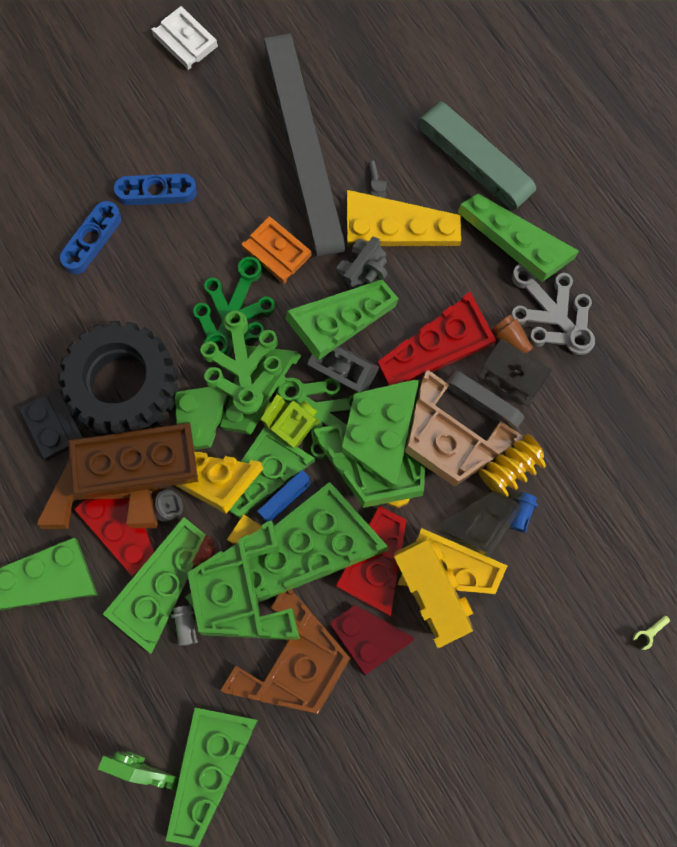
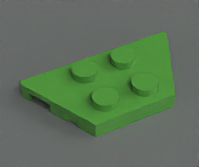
[342,380,419,489]

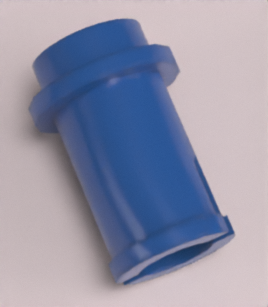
[508,492,538,533]

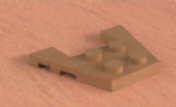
[404,370,523,487]

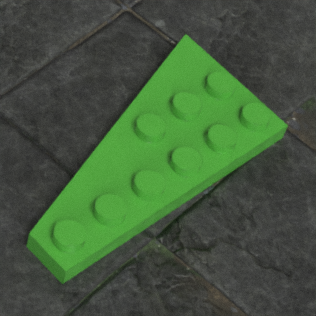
[185,482,388,608]

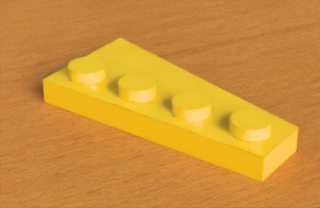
[347,190,461,246]

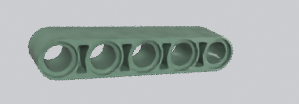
[418,101,536,210]

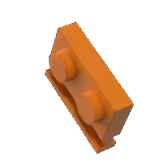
[241,216,312,284]

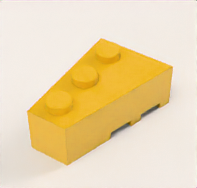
[394,536,474,648]

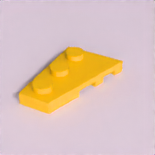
[175,451,263,514]
[397,528,508,594]

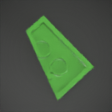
[228,427,315,519]

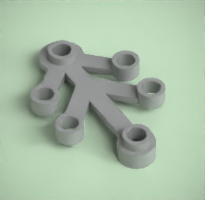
[511,264,595,355]

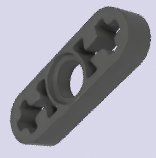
[445,371,524,431]

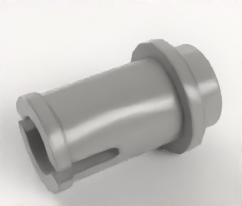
[171,605,198,646]

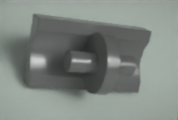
[336,236,388,290]

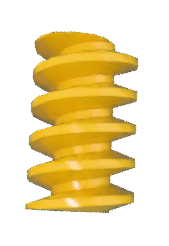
[479,434,546,498]

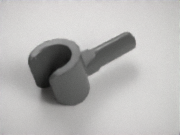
[369,161,387,198]

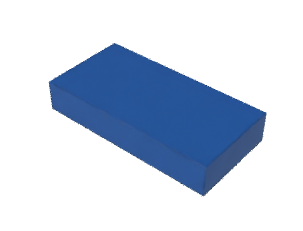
[257,470,310,523]

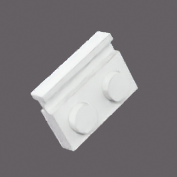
[151,6,218,70]

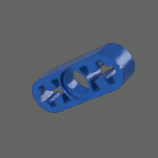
[114,174,197,205]
[60,201,121,274]

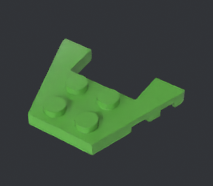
[313,410,425,508]
[187,520,300,640]

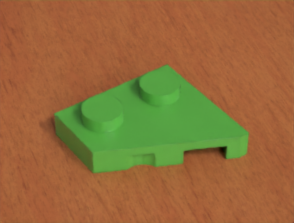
[175,387,228,450]

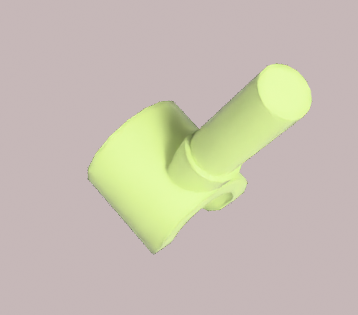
[632,616,670,650]

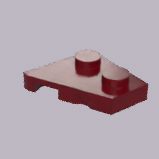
[330,605,414,675]

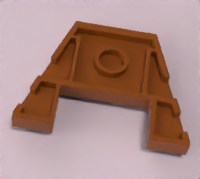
[37,459,158,529]
[221,589,350,714]

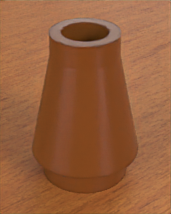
[492,315,534,358]

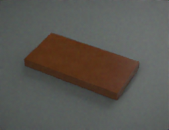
[68,423,199,500]

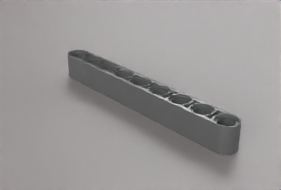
[264,33,345,258]

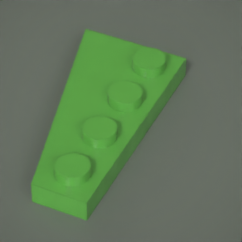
[458,194,579,282]
[166,708,258,847]

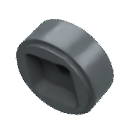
[152,490,183,522]

